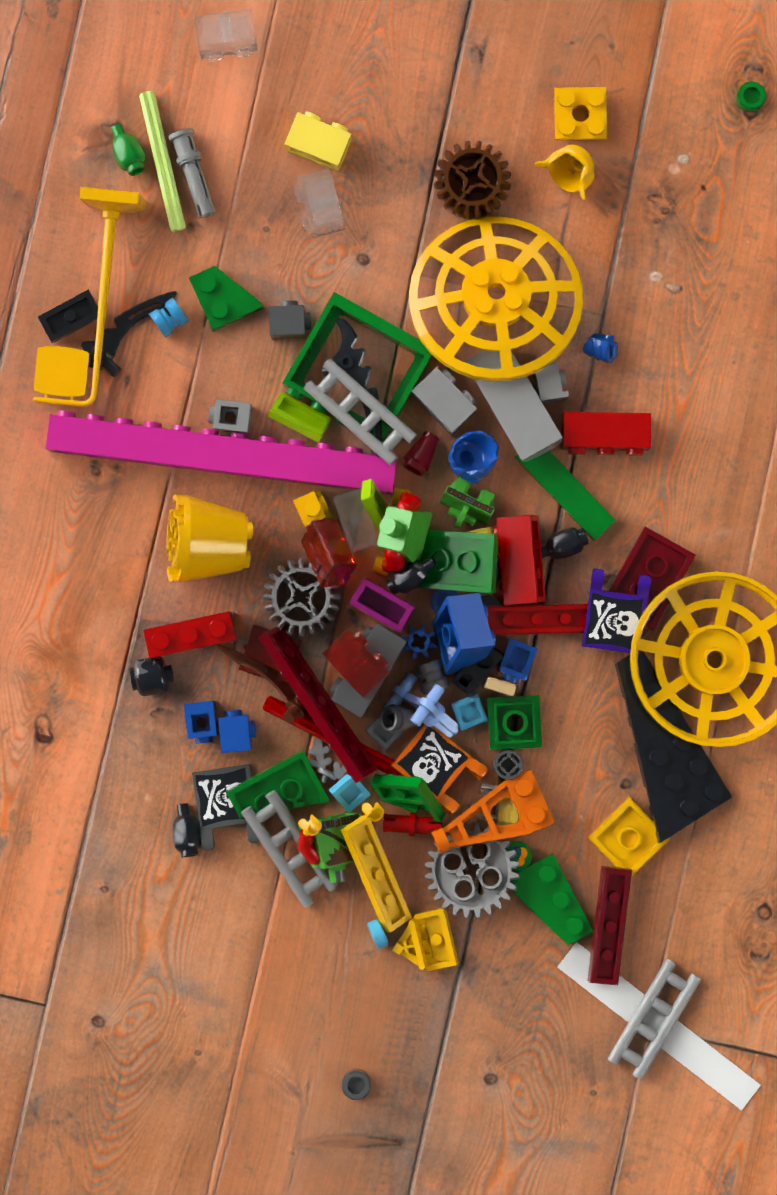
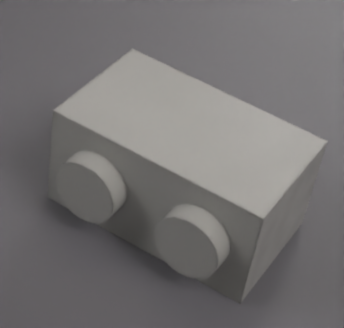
[411,367,477,436]

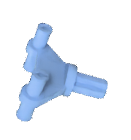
[384,672,459,738]

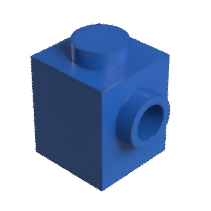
[218,710,256,753]

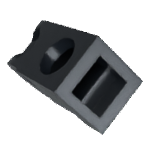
[452,647,504,696]

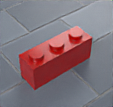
[561,412,651,456]
[494,515,546,605]
[143,611,237,659]

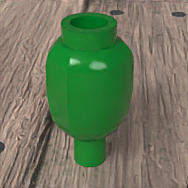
[111,124,145,176]

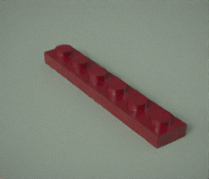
[258,627,378,783]

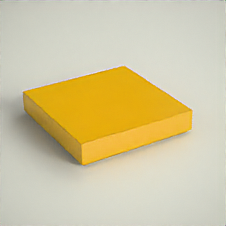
[588,797,670,877]

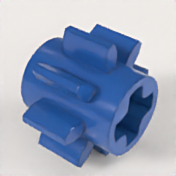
[401,624,437,659]

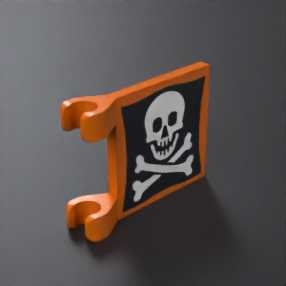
[391,725,488,815]

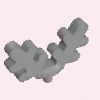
[309,739,347,784]

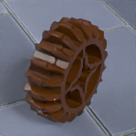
[434,141,511,219]

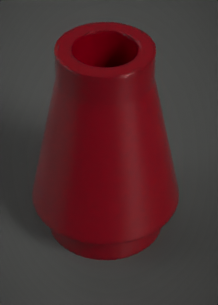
[403,431,439,476]

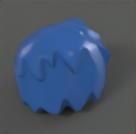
[448,431,499,483]

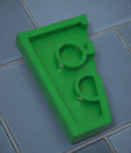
[225,750,330,818]
[511,853,593,945]

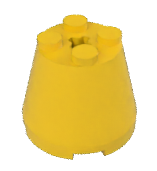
[166,494,253,583]

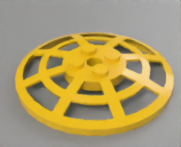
[409,216,583,382]
[630,571,777,747]

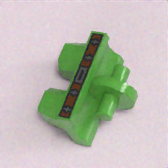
[440,477,495,529]

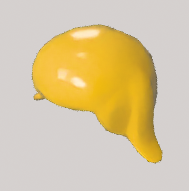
[535,144,594,200]

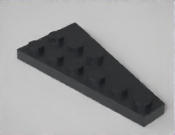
[615,651,732,843]

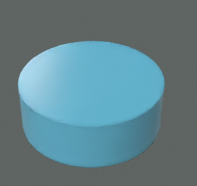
[367,919,389,950]

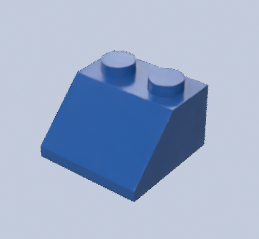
[432,593,496,675]

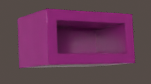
[349,577,416,633]

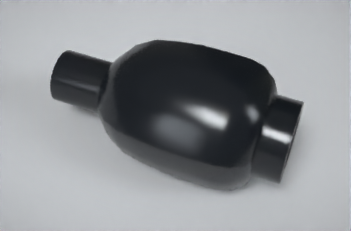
[541,527,589,559]
[386,556,438,594]
[173,803,201,858]

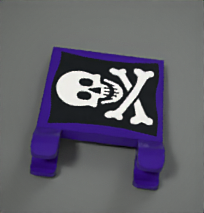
[582,568,651,654]

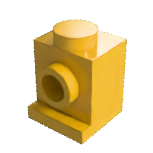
[293,491,332,529]

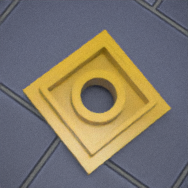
[554,87,607,140]

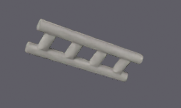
[303,358,417,466]
[241,790,338,908]
[607,958,701,1080]

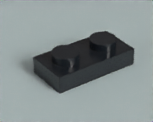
[38,289,98,343]

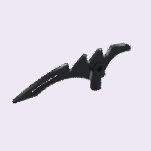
[81,291,177,377]
[322,318,382,457]

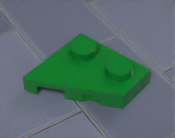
[189,266,264,332]
[370,774,446,822]

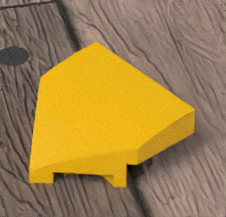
[392,907,459,971]

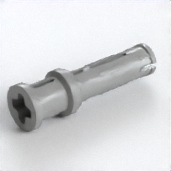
[168,128,216,218]

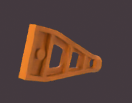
[431,769,555,854]

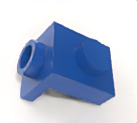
[498,638,538,684]

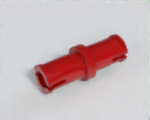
[383,813,442,836]

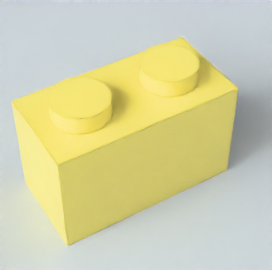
[284,112,352,172]

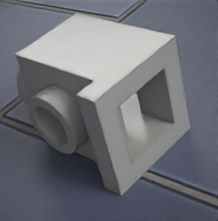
[534,360,569,404]
[208,399,252,435]

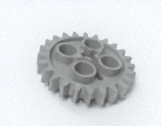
[425,823,520,919]

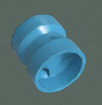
[149,297,189,338]

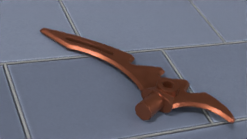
[217,644,310,723]

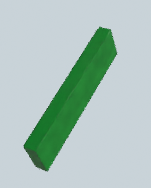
[515,451,616,541]

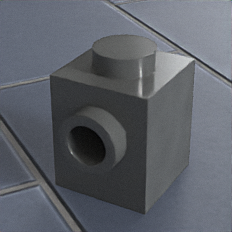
[269,301,311,339]

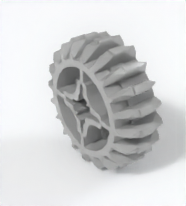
[262,558,341,636]

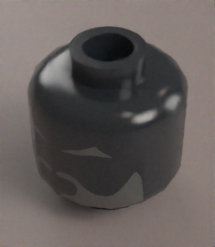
[130,657,174,696]

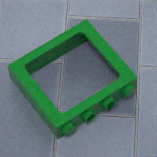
[282,292,433,442]

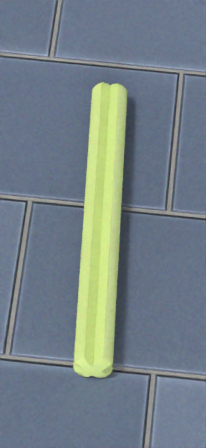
[139,91,186,232]

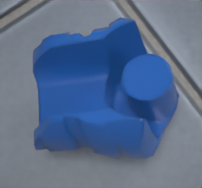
[583,333,618,363]

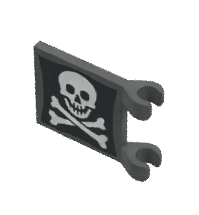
[192,764,260,850]

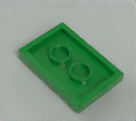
[417,530,499,593]

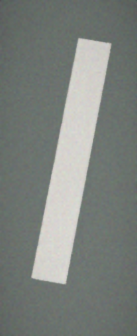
[557,942,761,1111]

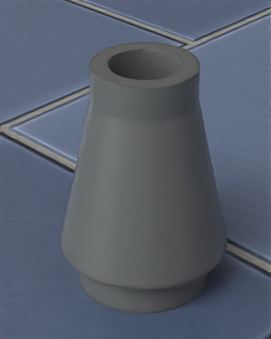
[380,704,417,733]

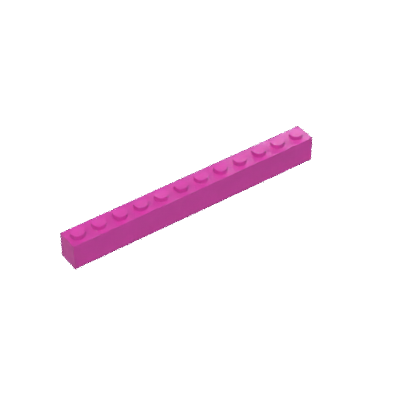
[45,411,397,495]

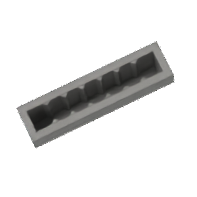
[464,350,563,462]

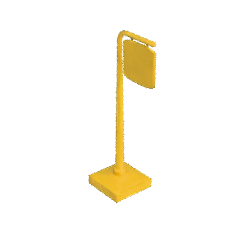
[33,187,146,407]

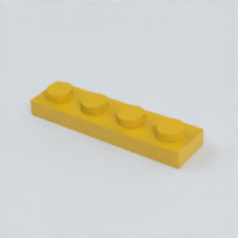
[341,815,412,933]

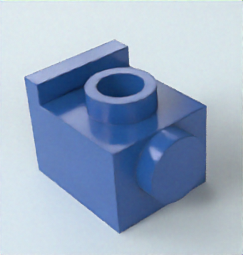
[184,701,219,744]

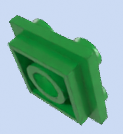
[487,695,542,750]

